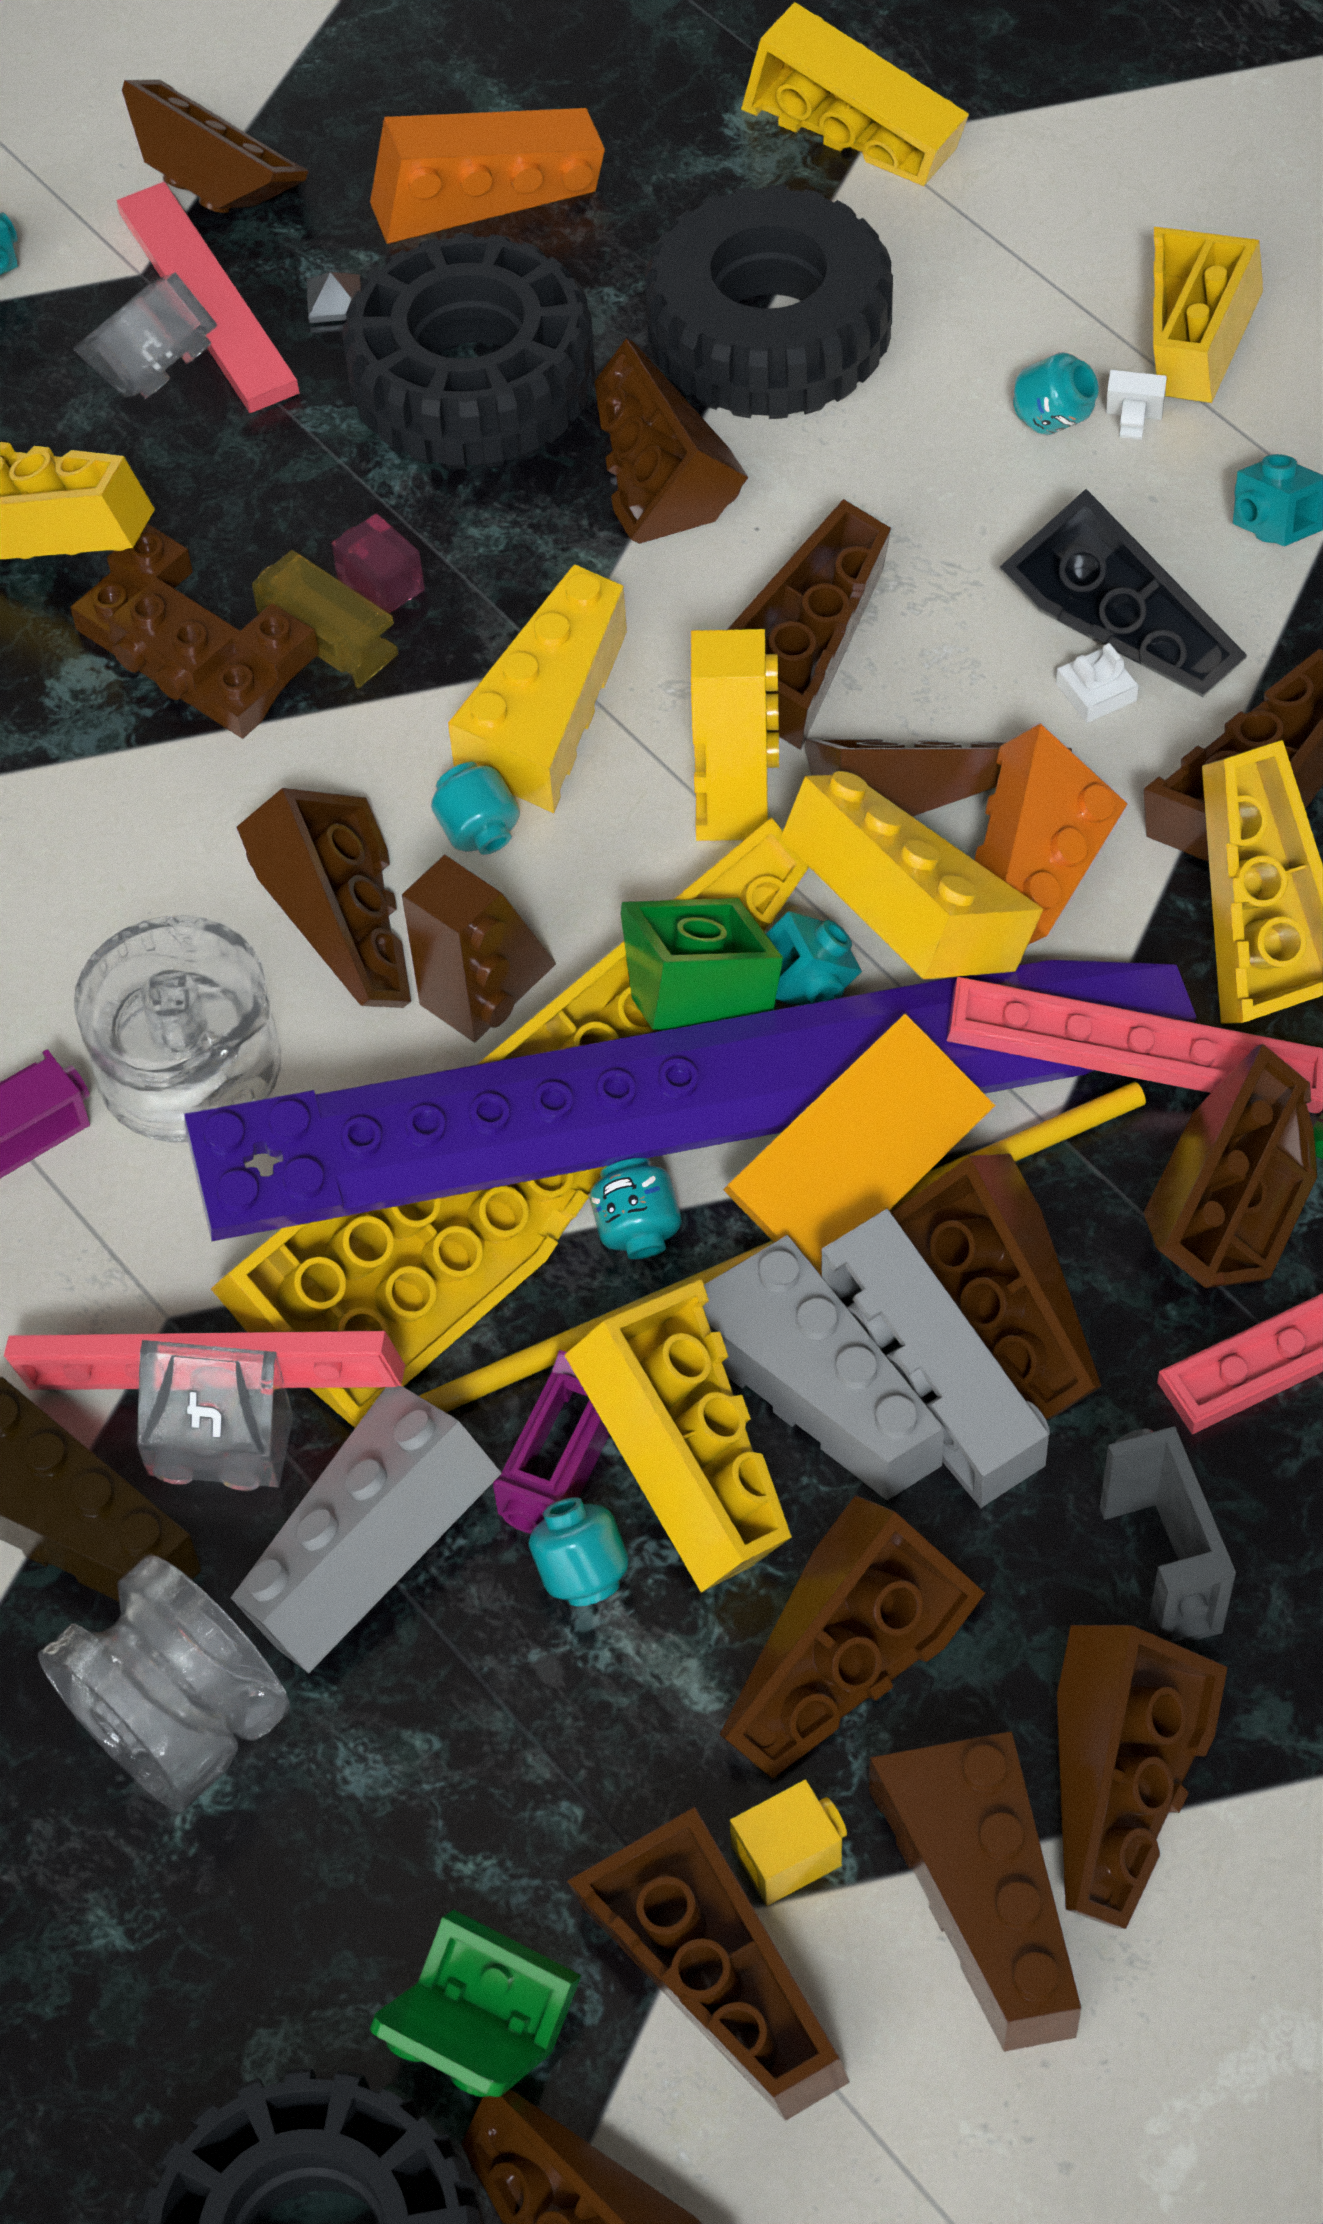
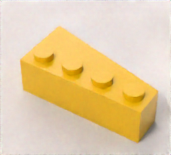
[741,2,969,186]

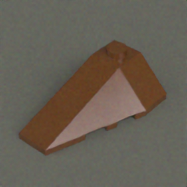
[891,1154,1101,1420]

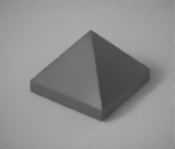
[306,272,361,323]

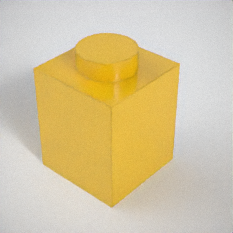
[730,1779,847,1907]

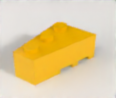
[1153,226,1263,403]
[691,629,779,841]

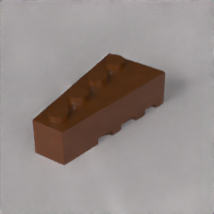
[727,499,891,750]
[567,1807,850,2121]

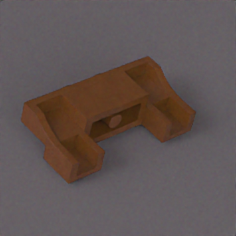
[70,523,319,739]

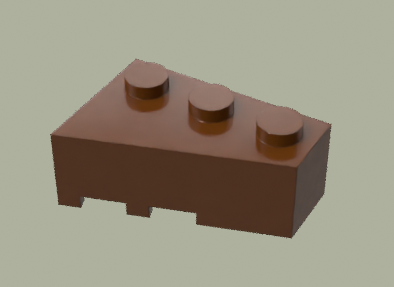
[402,854,556,1043]

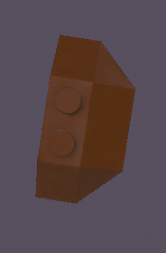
[122,80,308,213]
[1144,1044,1317,1288]

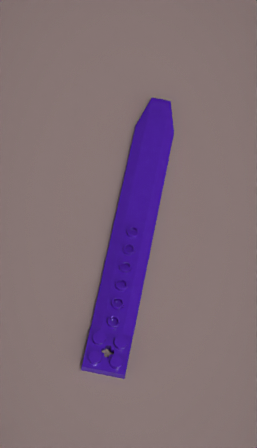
[184,960,1197,1241]

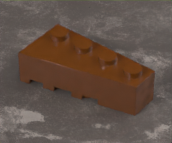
[1144,649,1323,862]
[869,1731,1082,2052]

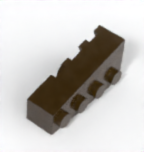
[0,1377,202,1618]

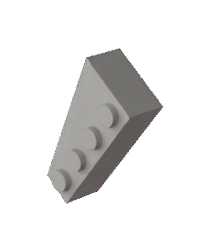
[822,1209,1050,1508]
[703,1235,944,1500]
[231,1386,502,1673]

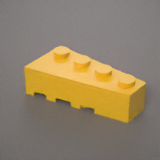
[0,442,155,559]
[448,564,627,814]
[1202,740,1323,1024]
[780,771,1044,979]
[564,1279,791,1592]

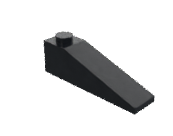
[1000,489,1247,697]

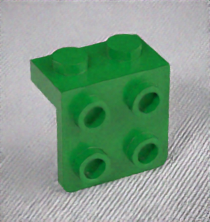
[370,1910,582,2097]

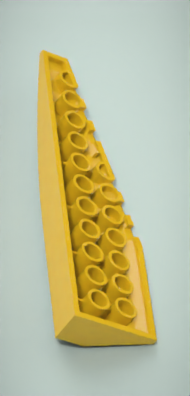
[211,817,809,1428]

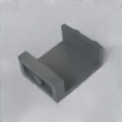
[1100,1426,1236,1646]

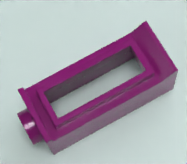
[0,1049,90,1179]
[493,1350,610,1534]

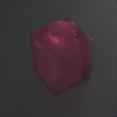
[331,513,425,619]

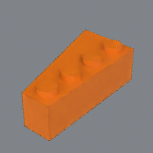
[370,108,605,244]

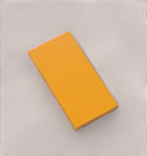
[723,1014,996,1277]

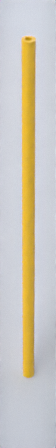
[419,1082,1146,1413]

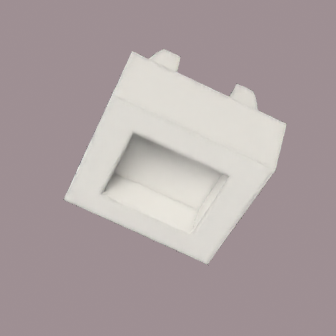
[1106,370,1167,440]
[1056,643,1139,723]

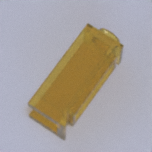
[252,550,398,689]

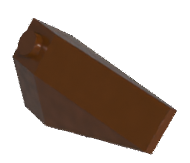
[594,338,749,544]
[805,739,1072,817]
[236,788,411,1008]
[719,1495,985,1778]
[1057,1625,1228,1929]
[461,2089,702,2224]

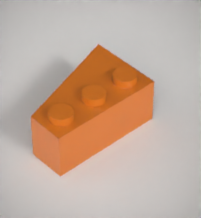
[974,723,1128,945]

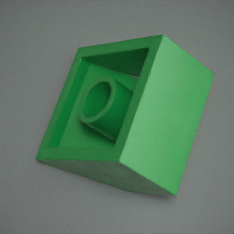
[620,898,783,1031]

